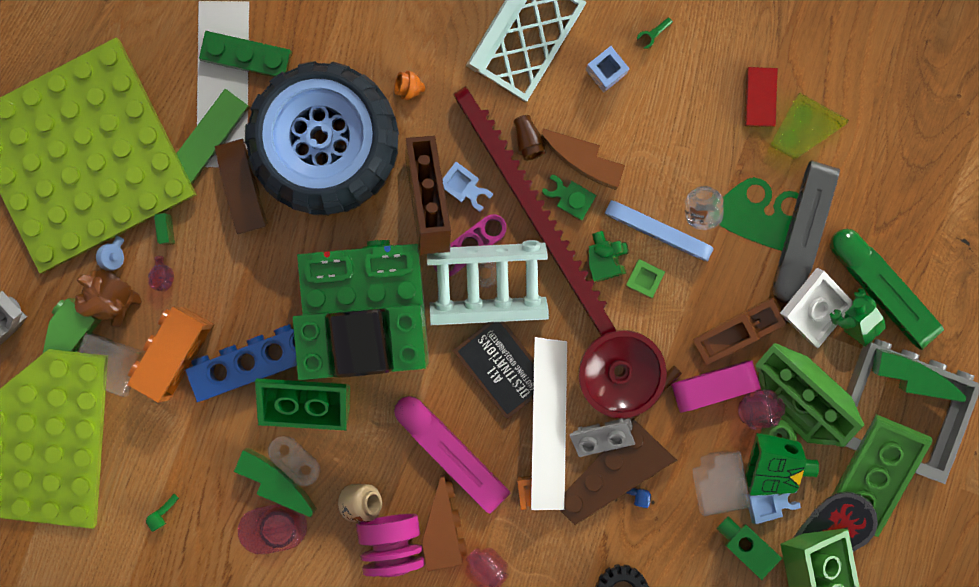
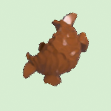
[75,268,142,327]

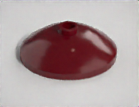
[578,330,667,418]

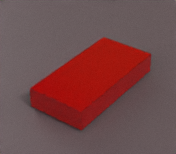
[745,67,778,127]

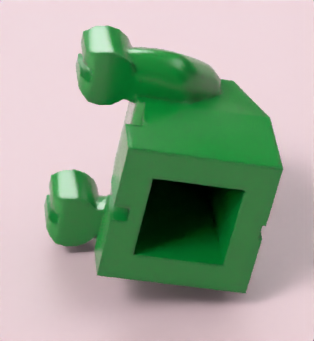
[589,231,629,282]
[830,288,886,347]

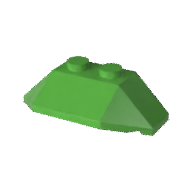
[755,343,864,447]

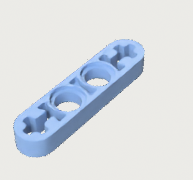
[604,200,714,262]

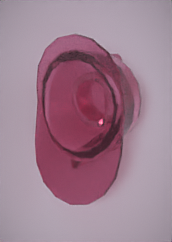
[238,504,307,554]

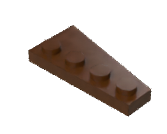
[560,420,677,525]

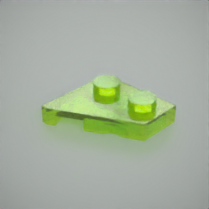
[770,93,849,159]

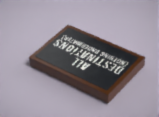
[453,322,534,419]

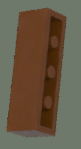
[405,135,451,255]

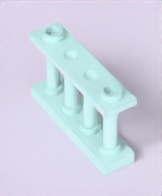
[427,240,549,325]

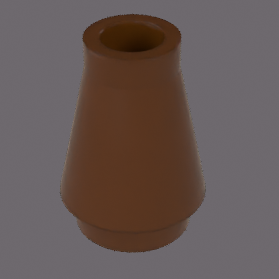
[513,115,546,161]

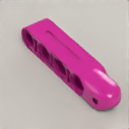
[394,396,511,514]

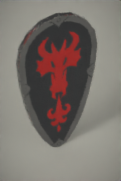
[793,492,878,552]

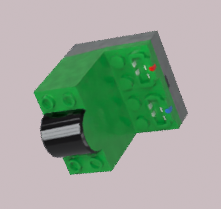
[293,244,430,380]

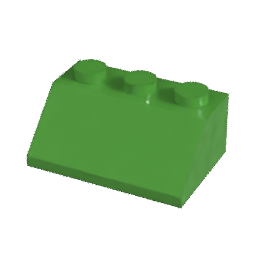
[780,529,859,587]

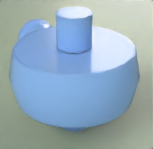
[96,236,124,271]

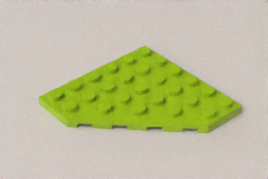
[0,349,108,529]

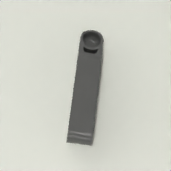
[772,160,840,303]

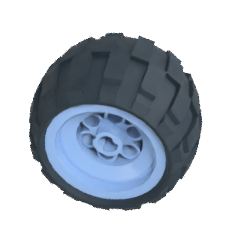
[244,61,399,216]

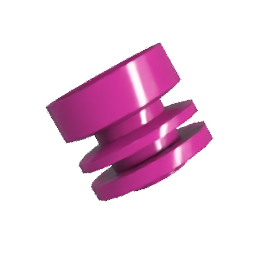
[356,514,425,577]

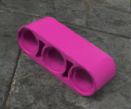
[433,214,506,277]
[671,360,761,413]

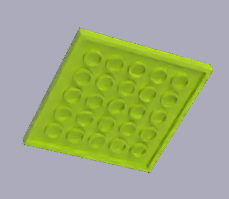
[0,38,197,274]

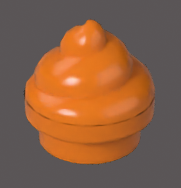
[394,70,425,100]

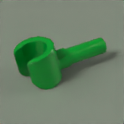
[637,17,673,49]
[146,494,179,532]

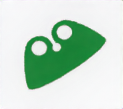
[709,177,799,251]

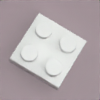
[780,268,853,348]

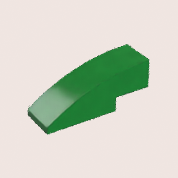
[872,348,967,402]
[234,448,316,517]

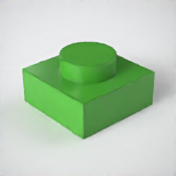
[625,259,665,298]

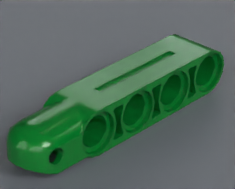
[830,228,944,350]

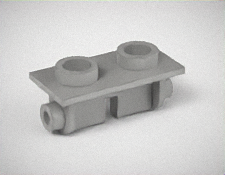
[570,418,635,457]

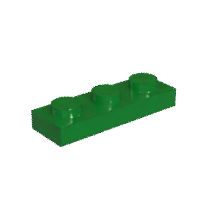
[199,31,292,77]

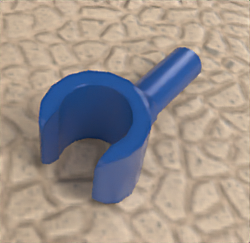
[627,488,651,508]

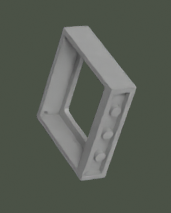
[845,339,979,484]

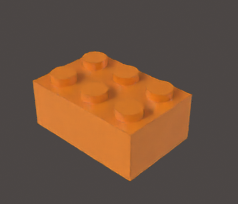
[127,306,214,403]

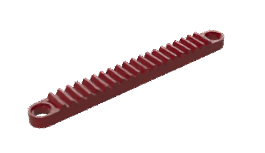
[453,86,616,336]

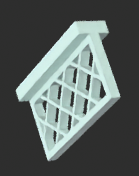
[466,0,587,102]

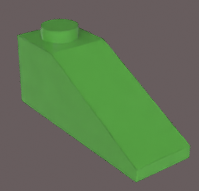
[43,298,102,353]

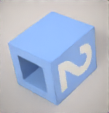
[586,46,629,93]

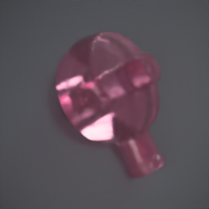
[148,256,174,291]

